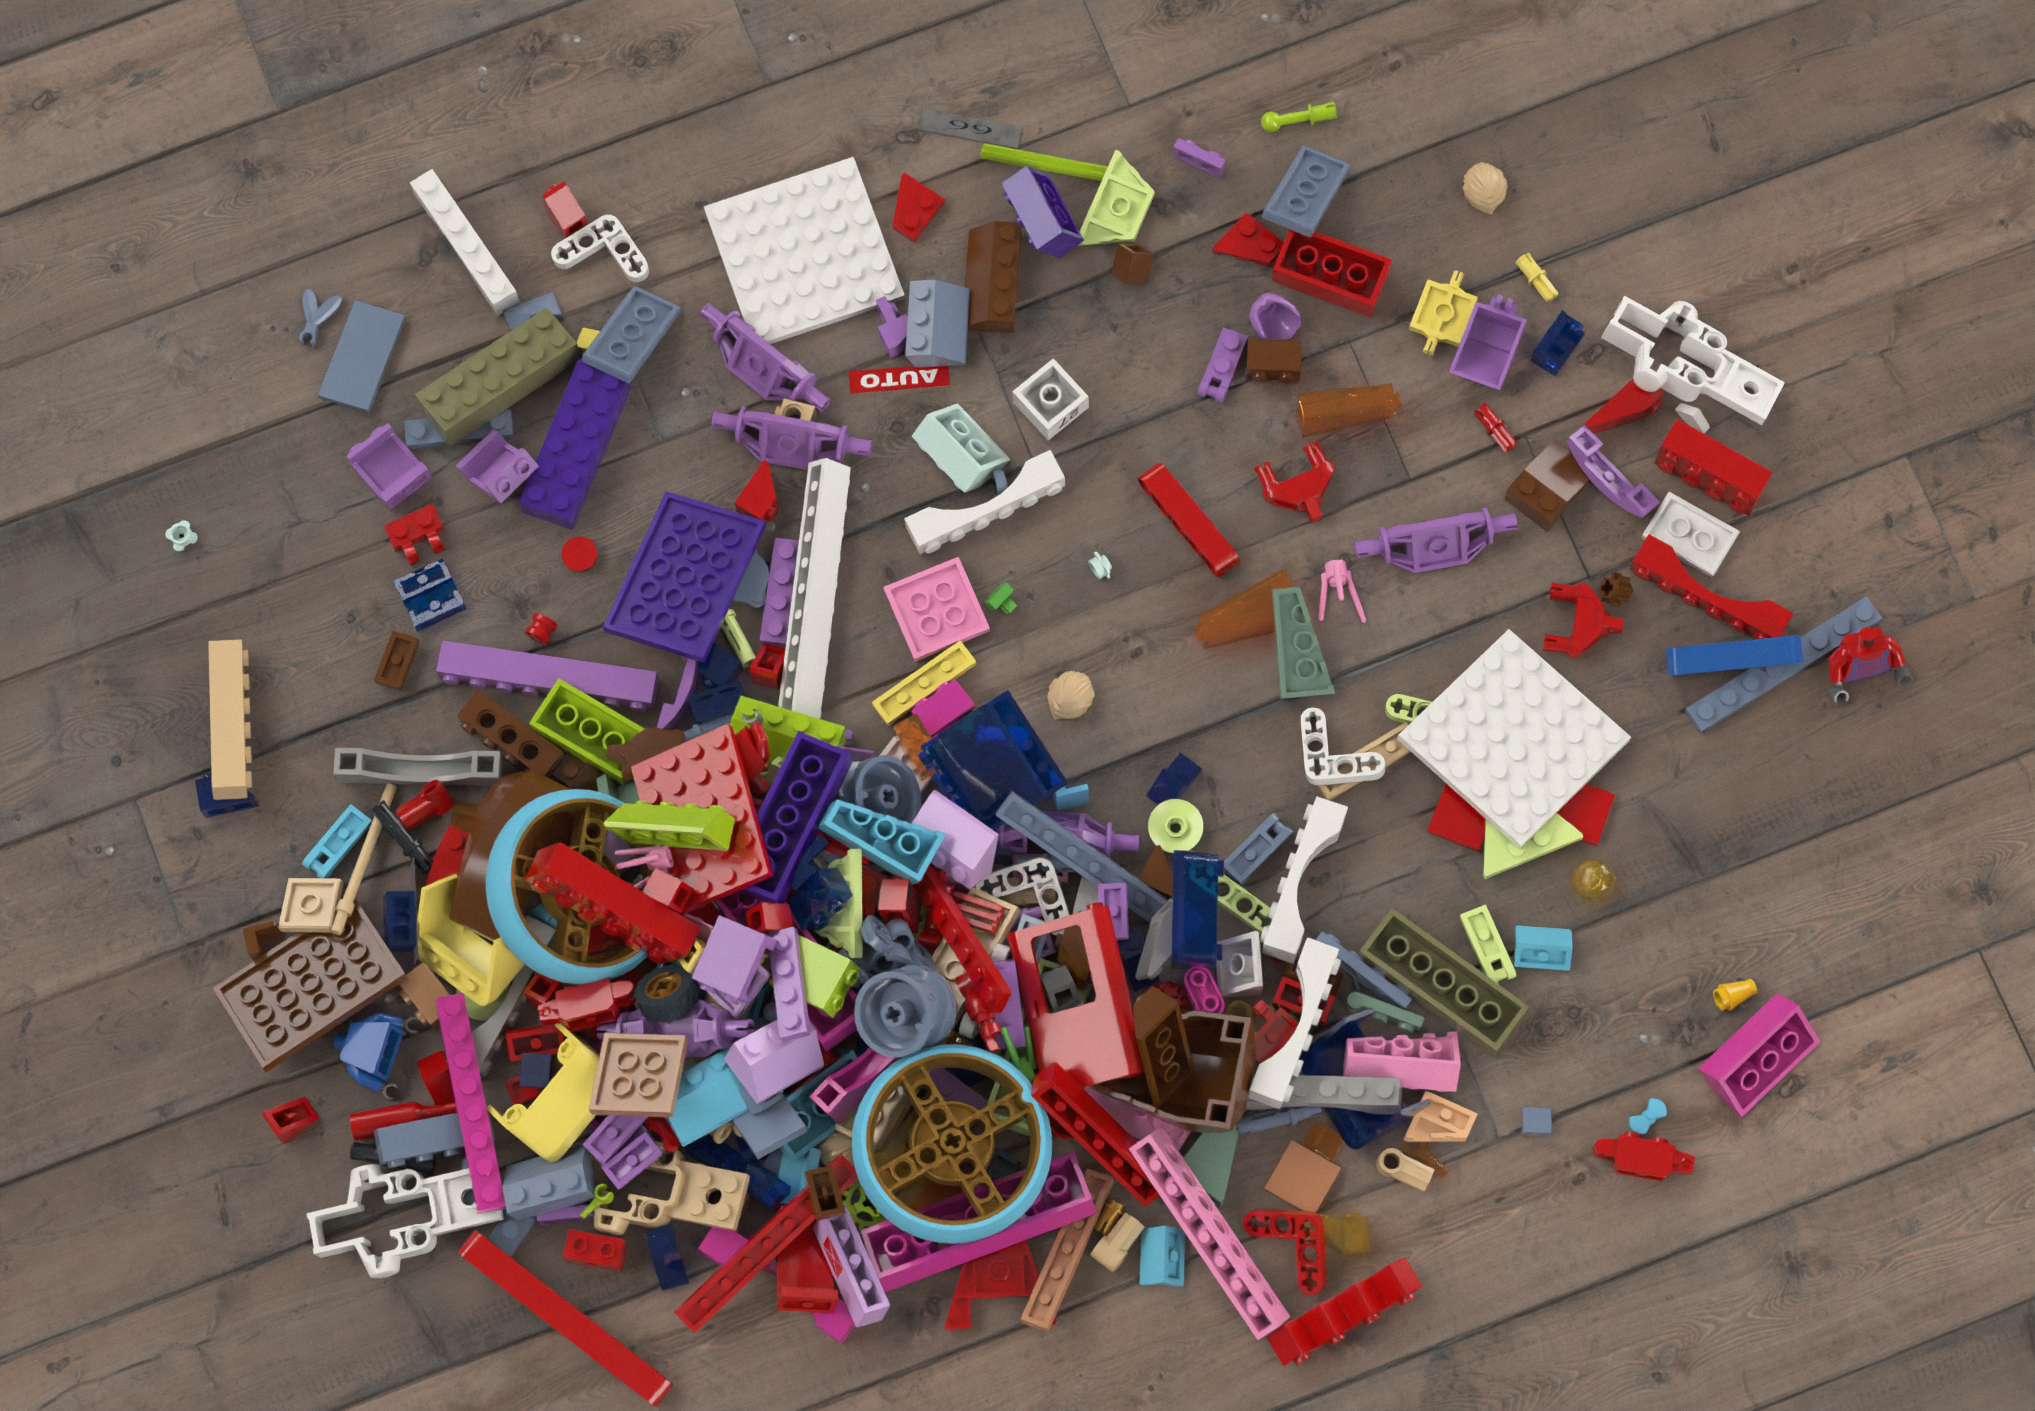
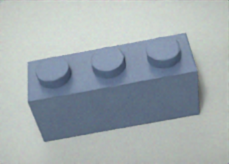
[905,280,970,367]
[502,1144,596,1221]

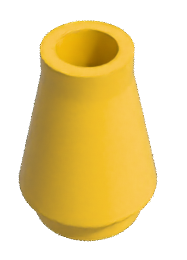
[1713,979,1757,1011]

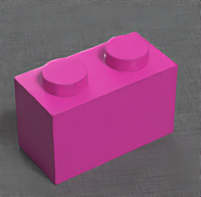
[911,679,975,743]

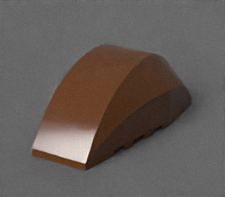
[449,770,592,942]
[1088,1011,1256,1133]

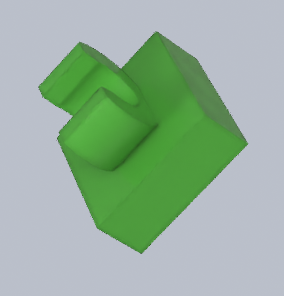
[983,582,1017,614]

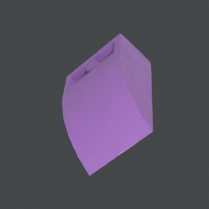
[1449,294,1527,390]

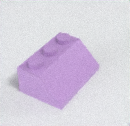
[911,790,999,889]
[724,1019,824,1104]

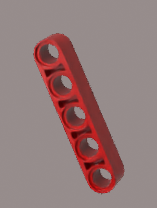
[1137,462,1241,578]

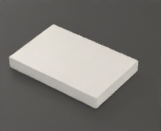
[1641,492,1740,578]

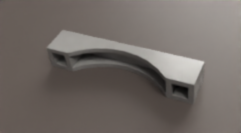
[333,748,504,786]
[446,915,556,1078]
[1245,1074,1402,1115]

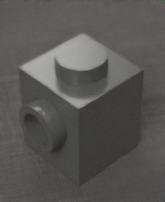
[1040,965,1081,1013]

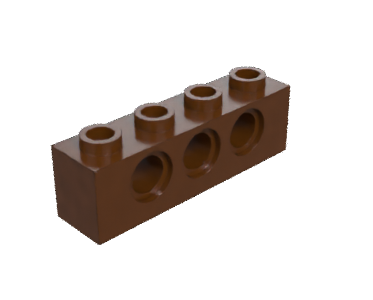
[457,689,565,779]

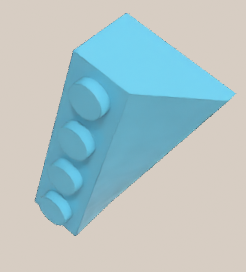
[816,800,946,885]

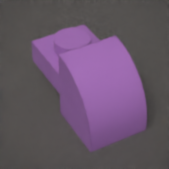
[876,296,908,359]

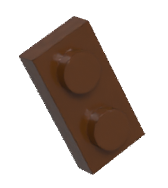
[374,631,420,691]

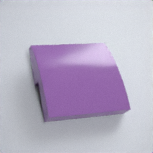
[594,1124,663,1190]

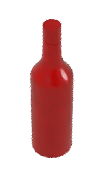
[350,1102,457,1141]

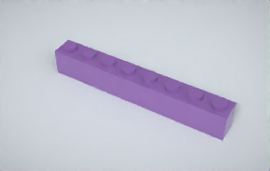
[436,640,659,713]

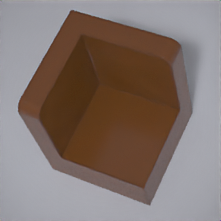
[1111,244,1154,284]
[243,921,283,961]

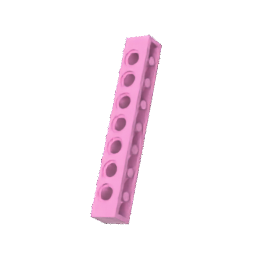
[1129,1126,1290,1340]

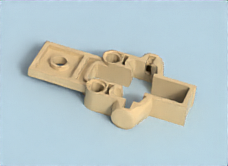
[570,1125,750,1235]

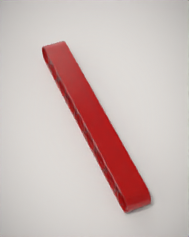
[457,1230,674,1407]

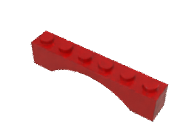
[1630,534,1794,639]

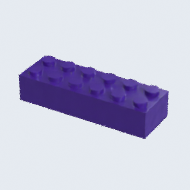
[519,359,632,530]
[737,731,853,904]

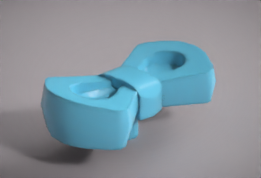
[1628,1098,1667,1136]

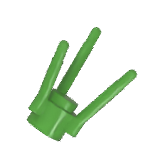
[994,1025,1037,1081]

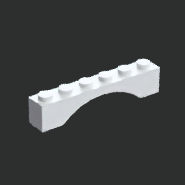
[410,169,520,316]
[904,450,1065,554]
[1259,796,1348,964]
[1248,937,1341,1109]

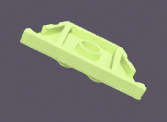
[1078,150,1155,246]
[1483,813,1583,879]
[814,849,863,958]

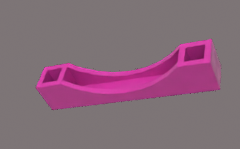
[809,1047,902,1125]
[698,1227,855,1344]

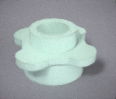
[166,521,198,552]
[1088,552,1112,579]

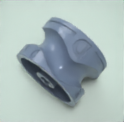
[834,755,921,823]
[854,965,956,1057]

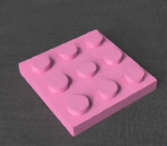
[883,557,990,662]

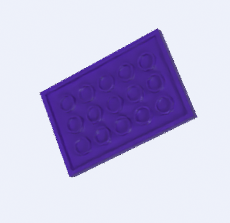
[603,491,766,663]

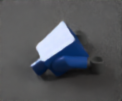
[334,1012,420,1101]

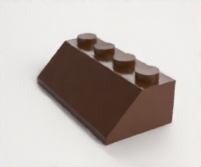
[964,221,1022,333]
[1133,986,1195,1108]

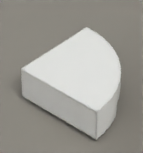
[1675,403,1710,434]

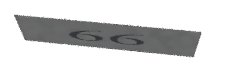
[918,108,1023,148]

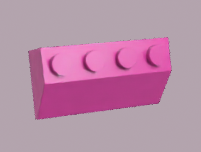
[1698,993,1821,1117]

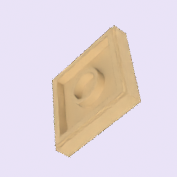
[278,878,344,932]

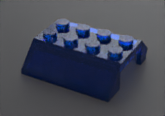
[918,690,1069,831]

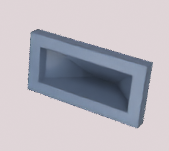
[503,292,562,330]

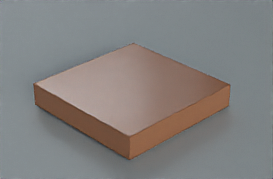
[1264,1140,1341,1213]

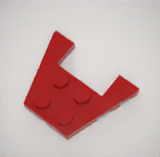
[945,1240,1056,1331]

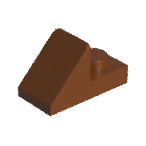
[552,753,602,792]

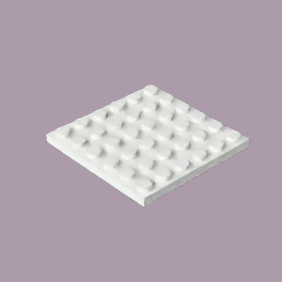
[704,157,905,344]
[1397,629,1631,849]

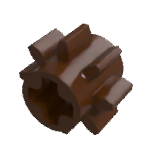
[1599,572,1633,607]

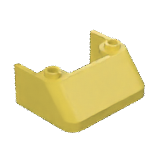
[417,874,525,1006]
[487,1023,600,1163]

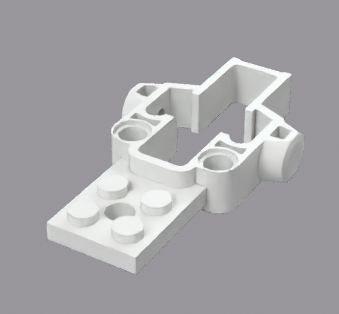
[1601,296,1785,425]
[307,1164,504,1278]

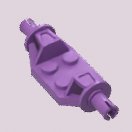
[699,303,831,413]
[711,406,872,470]
[1354,507,1518,573]
[988,810,1139,859]
[597,1000,755,1058]

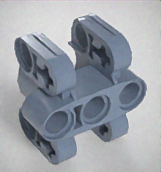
[838,915,937,992]

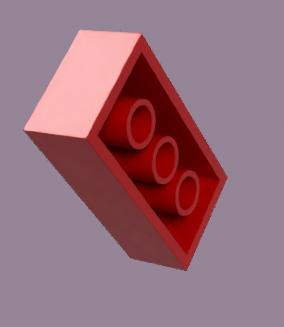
[1272,229,1392,317]
[1655,419,1773,516]

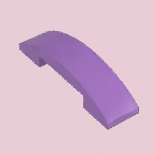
[1567,425,1660,518]
[657,656,700,731]

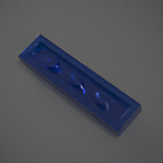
[686,1134,791,1209]

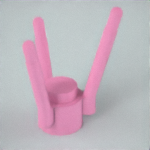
[1318,560,1366,623]
[615,844,674,889]

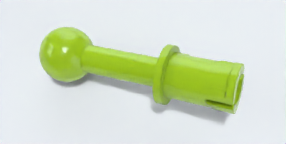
[1261,102,1337,133]

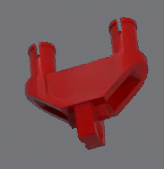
[1254,441,1335,524]
[1543,582,1624,659]

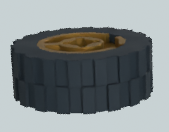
[634,964,700,1023]

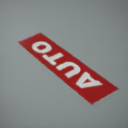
[848,366,950,394]

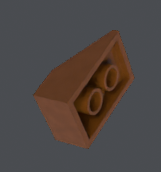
[1505,439,1591,532]

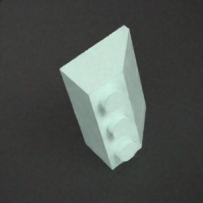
[912,403,1011,493]

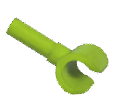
[580,1183,614,1219]

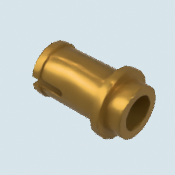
[1094,1198,1125,1236]

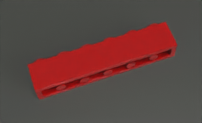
[1031,1061,1160,1207]

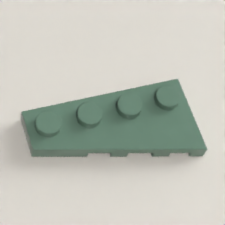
[1271,586,1335,699]

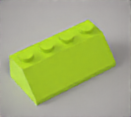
[529,678,644,785]
[730,696,846,771]
[604,800,735,851]

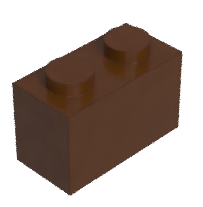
[1246,339,1302,383]

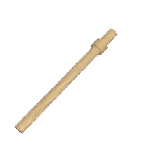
[330,783,397,935]

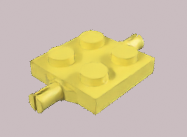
[1409,271,1478,355]

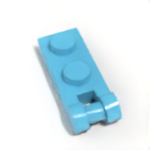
[302,804,372,878]

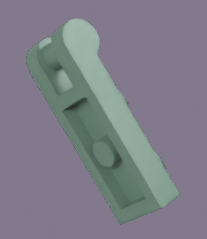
[1346,992,1425,1034]

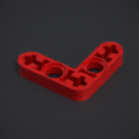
[1242,1208,1327,1296]

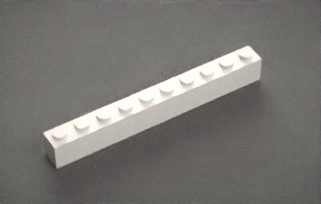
[778,458,851,719]

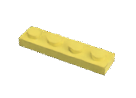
[871,641,976,726]

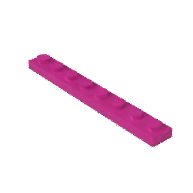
[435,993,506,1214]

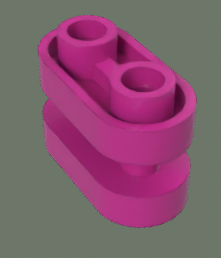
[1184,966,1224,1014]

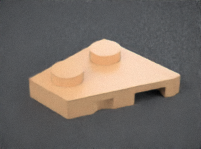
[1404,1091,1477,1142]

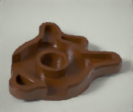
[606,728,686,798]

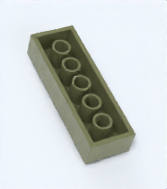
[414,307,581,447]
[1359,908,1529,1058]

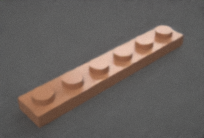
[1021,1168,1114,1332]

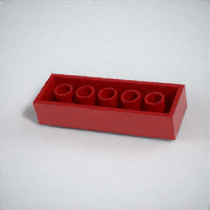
[524,842,701,964]

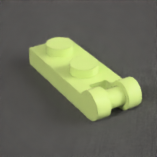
[1459,904,1516,984]

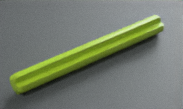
[981,143,1108,181]

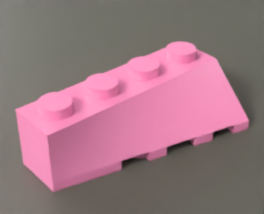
[1343,1031,1461,1092]

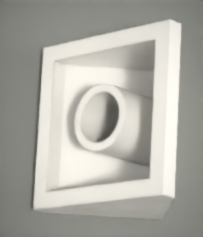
[1214,931,1263,998]

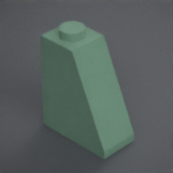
[1184,1125,1239,1207]

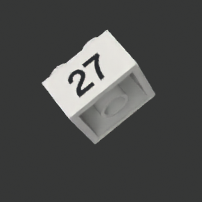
[1013,358,1089,441]

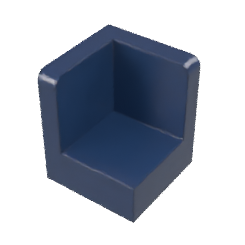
[519,1053,551,1089]
[985,1147,1021,1181]

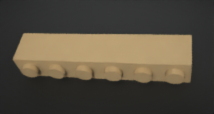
[209,640,252,800]

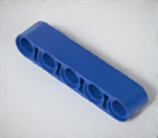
[1665,635,1803,676]

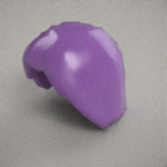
[1249,292,1301,340]

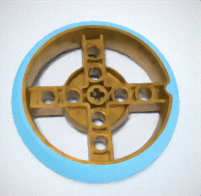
[486,789,654,984]
[852,1044,1052,1243]

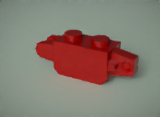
[538,978,636,1032]
[1592,1132,1695,1182]

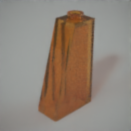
[1296,383,1401,438]
[1194,568,1292,649]

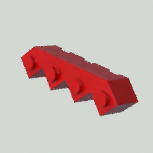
[1266,1257,1423,1366]

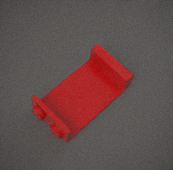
[776,1206,838,1314]

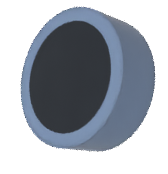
[991,470,1008,497]

